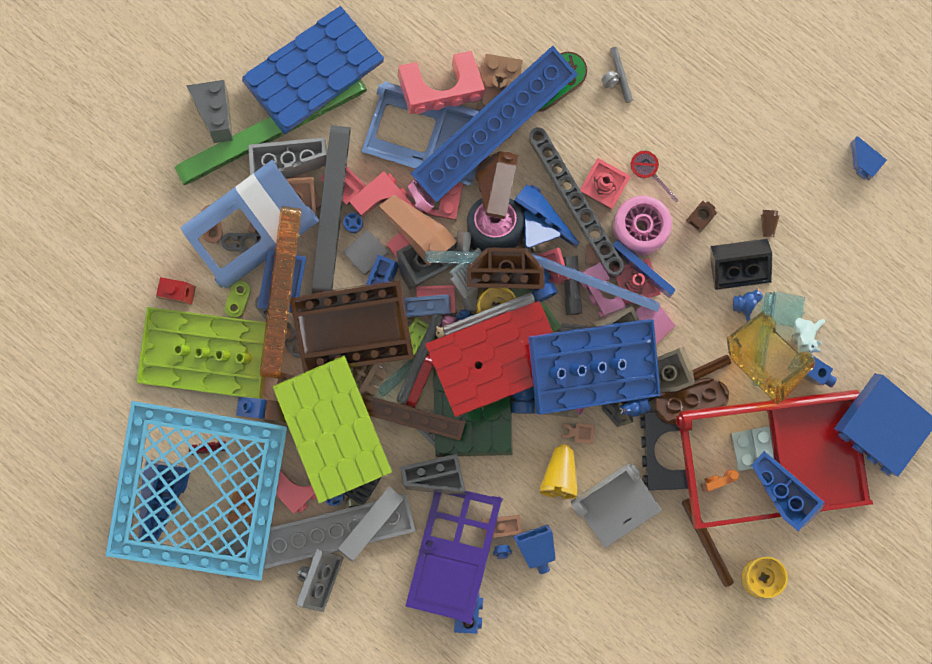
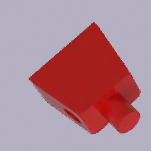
[156,277,196,305]

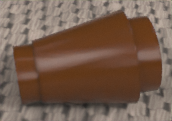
[761,210,780,237]

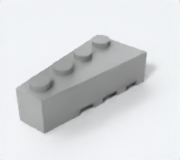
[249,137,327,179]

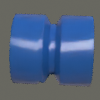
[532,268,558,302]
[511,387,536,414]

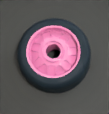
[467,198,524,252]

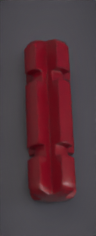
[189,441,226,455]

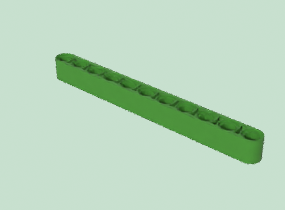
[175,79,367,185]

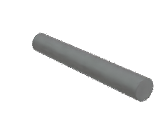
[610,47,633,103]

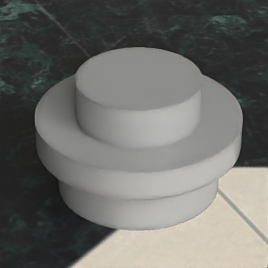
[601,71,619,88]

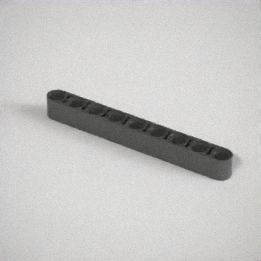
[312,125,351,293]
[530,127,623,278]

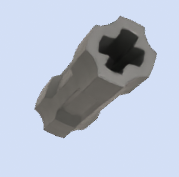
[563,256,582,315]

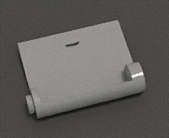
[571,463,662,548]

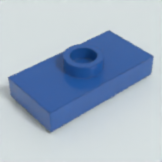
[236,397,267,419]

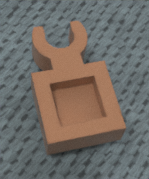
[561,423,595,444]

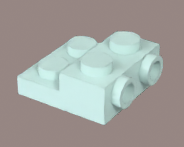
[731,426,774,471]

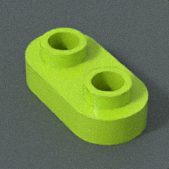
[225,281,251,318]

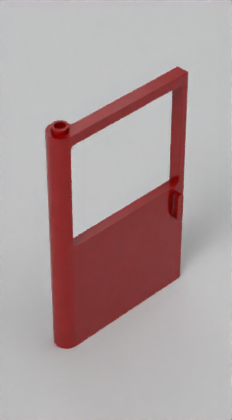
[676,390,873,529]

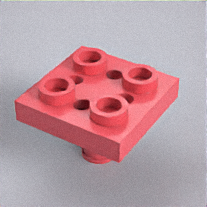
[580,158,631,210]
[612,258,661,305]

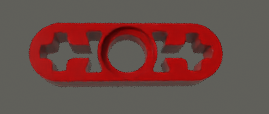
[406,355,433,408]

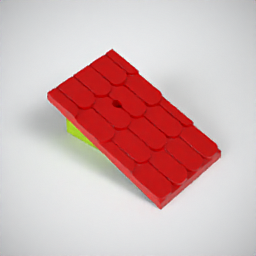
[425,301,554,417]

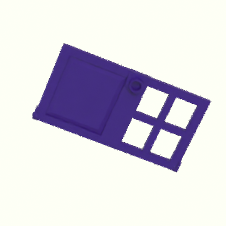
[405,490,503,624]

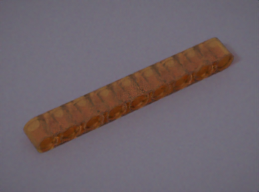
[260,206,301,379]

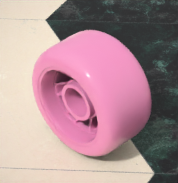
[612,195,672,256]

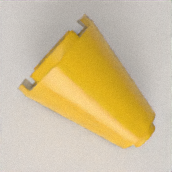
[539,444,578,499]

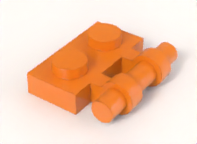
[701,470,739,491]

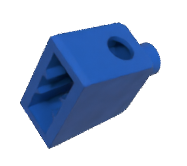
[788,353,837,387]
[513,524,556,574]

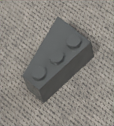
[186,80,233,143]
[400,454,466,495]

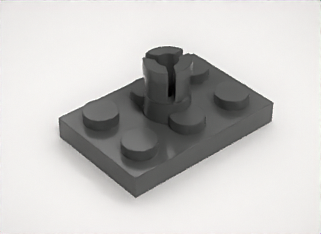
[296,549,344,612]

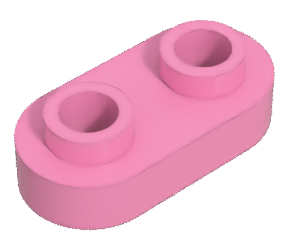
[408,180,434,212]

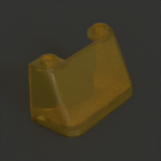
[727,311,815,404]

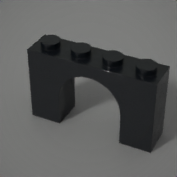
[640,412,692,490]

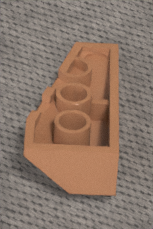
[379,194,457,266]

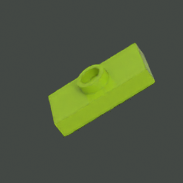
[409,317,429,355]

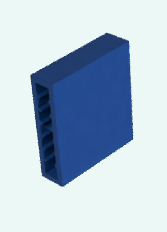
[834,373,932,477]

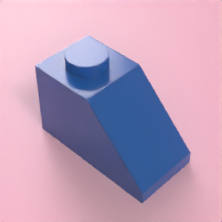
[851,136,887,181]

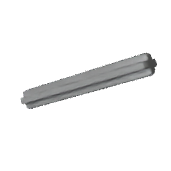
[443,293,535,336]

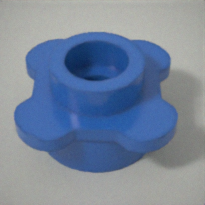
[455,309,475,322]

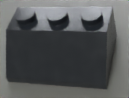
[710,239,772,290]

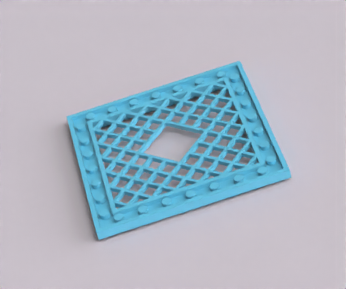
[106,401,288,581]

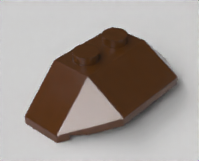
[467,248,544,289]

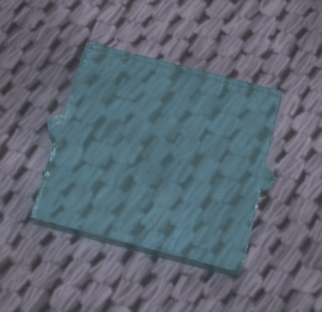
[769,291,805,327]

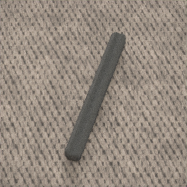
[397,314,443,404]

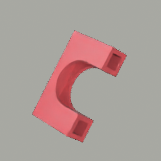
[397,51,485,114]
[349,171,420,259]
[276,469,317,514]

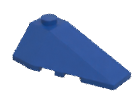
[514,184,579,248]
[751,451,825,532]
[138,460,190,542]

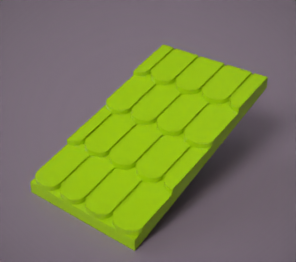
[136,307,272,399]
[273,355,392,503]

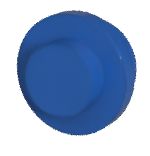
[493,545,512,559]

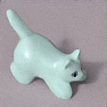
[792,318,825,359]

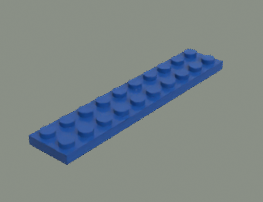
[410,46,578,202]

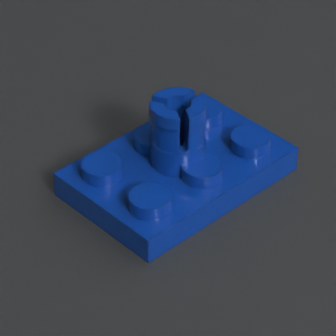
[257,250,307,313]

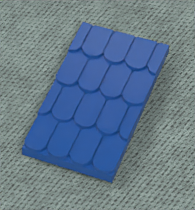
[242,6,384,135]
[528,319,661,415]

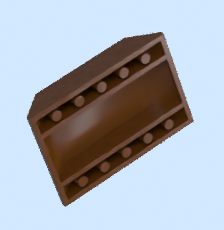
[290,281,414,373]

